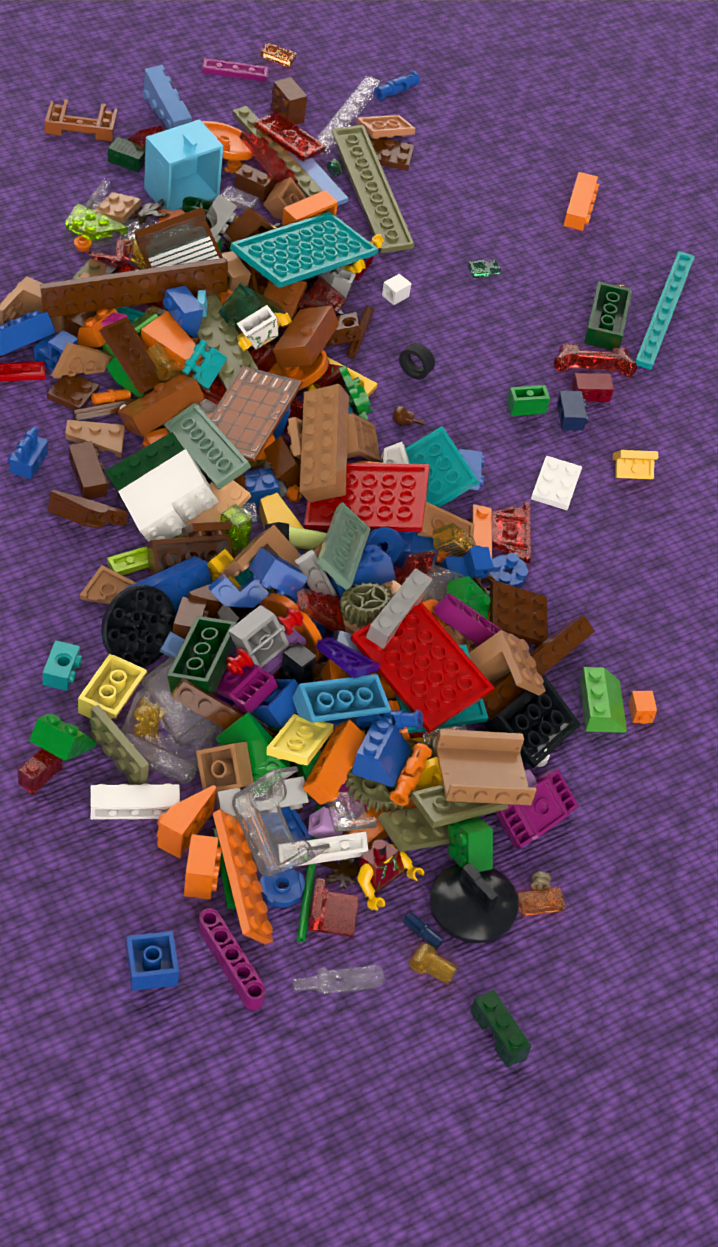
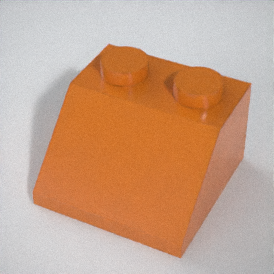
[77,308,117,348]

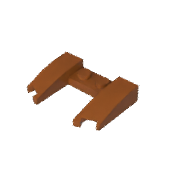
[45,99,118,142]

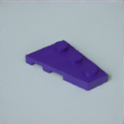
[316,637,380,678]

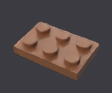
[356,115,416,139]

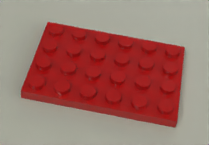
[304,463,430,532]
[350,601,494,733]

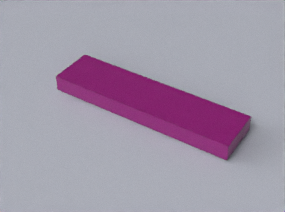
[202,58,268,82]

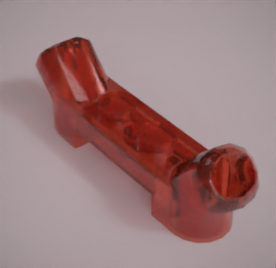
[554,344,637,378]

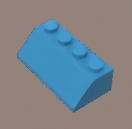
[292,674,391,723]

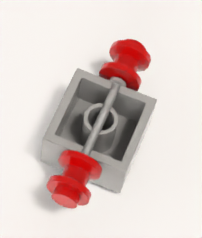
[226,605,303,676]

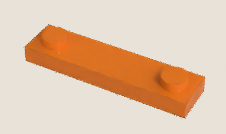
[471,504,492,559]

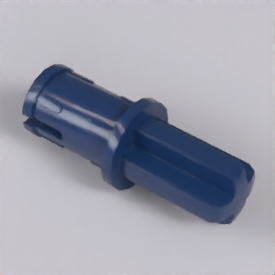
[403,912,444,950]

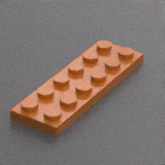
[213,810,273,945]

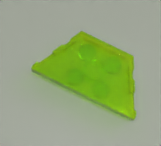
[65,203,128,240]

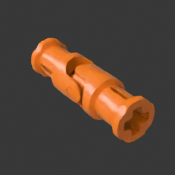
[390,743,432,806]

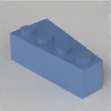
[142,65,192,130]

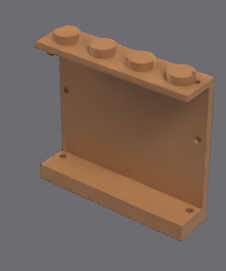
[435,729,537,805]

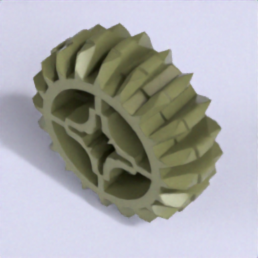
[340,582,394,628]

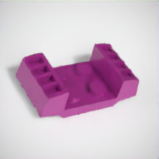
[213,655,278,714]
[495,769,579,848]

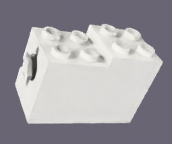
[118,449,219,542]

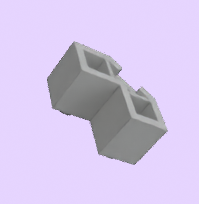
[318,267,356,300]

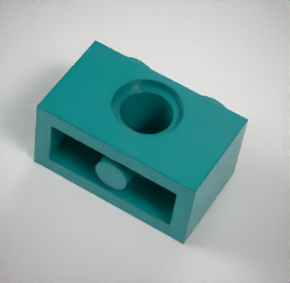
[43,640,83,691]

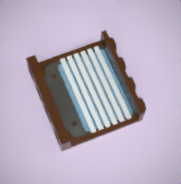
[135,207,228,270]

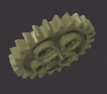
[345,766,416,813]

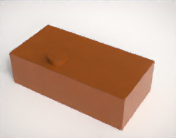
[273,306,339,368]
[118,374,205,437]

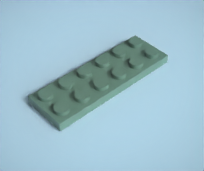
[164,403,251,490]
[317,502,370,590]

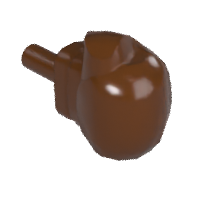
[392,406,425,426]

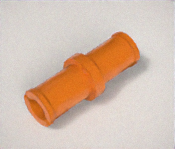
[91,389,131,406]

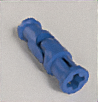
[374,71,420,101]
[356,710,423,730]

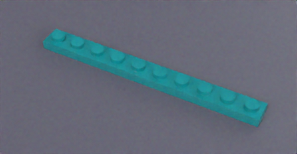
[634,251,695,370]

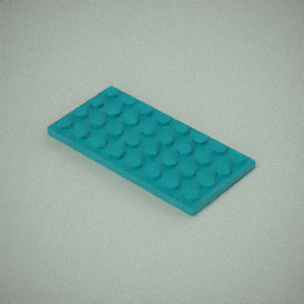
[230,212,378,288]

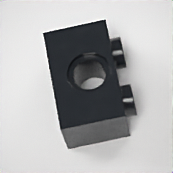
[280,642,317,685]

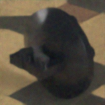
[101,585,176,668]
[429,863,519,943]

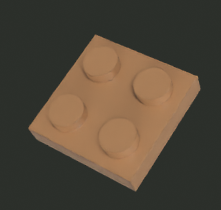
[93,192,142,223]

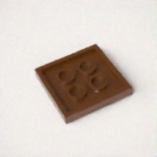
[490,580,548,646]

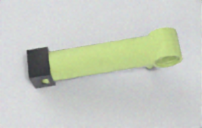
[265,522,327,550]

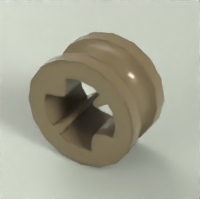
[531,872,551,892]

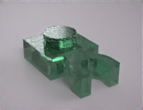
[468,260,501,279]

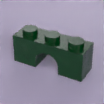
[470,989,531,1068]

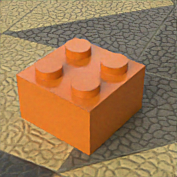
[184,834,222,900]

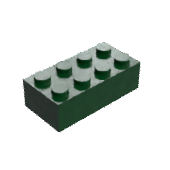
[584,281,632,351]
[105,432,185,508]
[167,616,237,695]

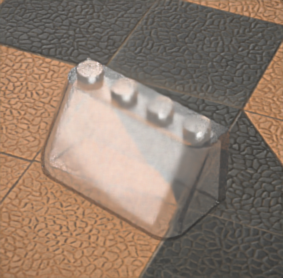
[141,656,224,747]

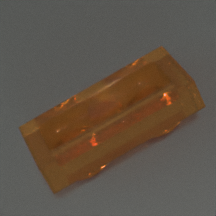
[260,43,297,67]
[517,887,565,916]

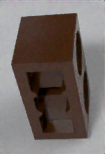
[326,312,362,347]

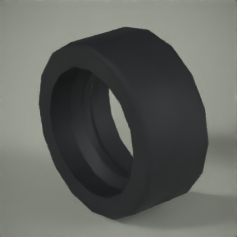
[399,343,435,380]

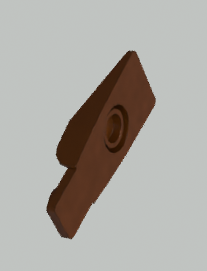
[48,490,128,528]

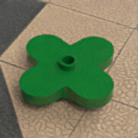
[338,365,373,421]

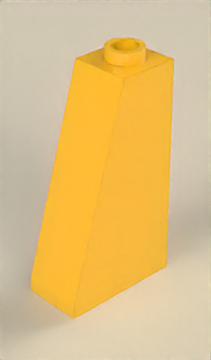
[259,493,310,553]

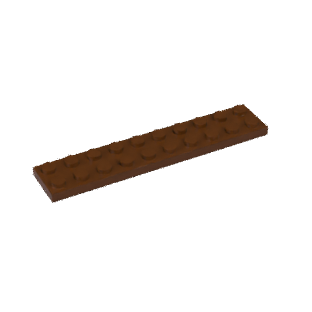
[40,258,228,318]

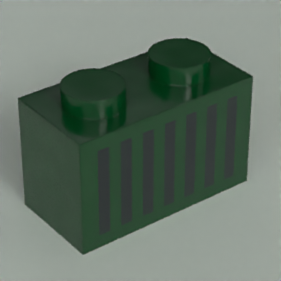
[108,137,146,173]

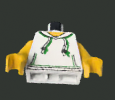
[237,305,292,351]

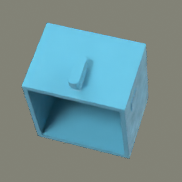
[144,119,223,211]

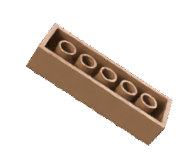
[300,384,349,503]

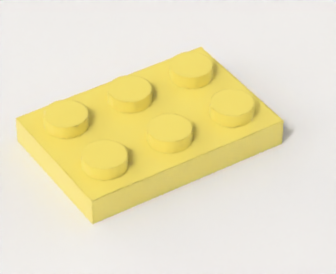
[267,714,333,765]

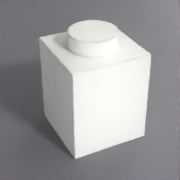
[382,274,411,305]

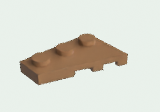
[51,342,112,379]
[65,420,125,458]
[417,502,475,543]
[80,565,136,604]

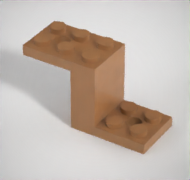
[0,272,90,333]
[287,413,381,462]
[219,525,324,578]
[444,625,546,695]

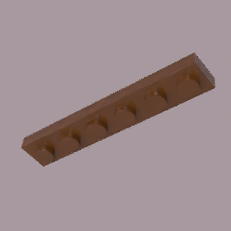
[171,678,278,739]

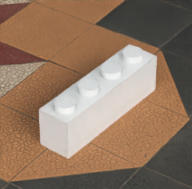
[90,783,180,819]

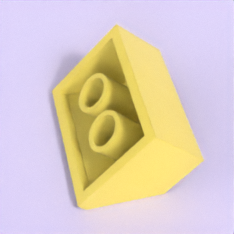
[78,654,147,719]

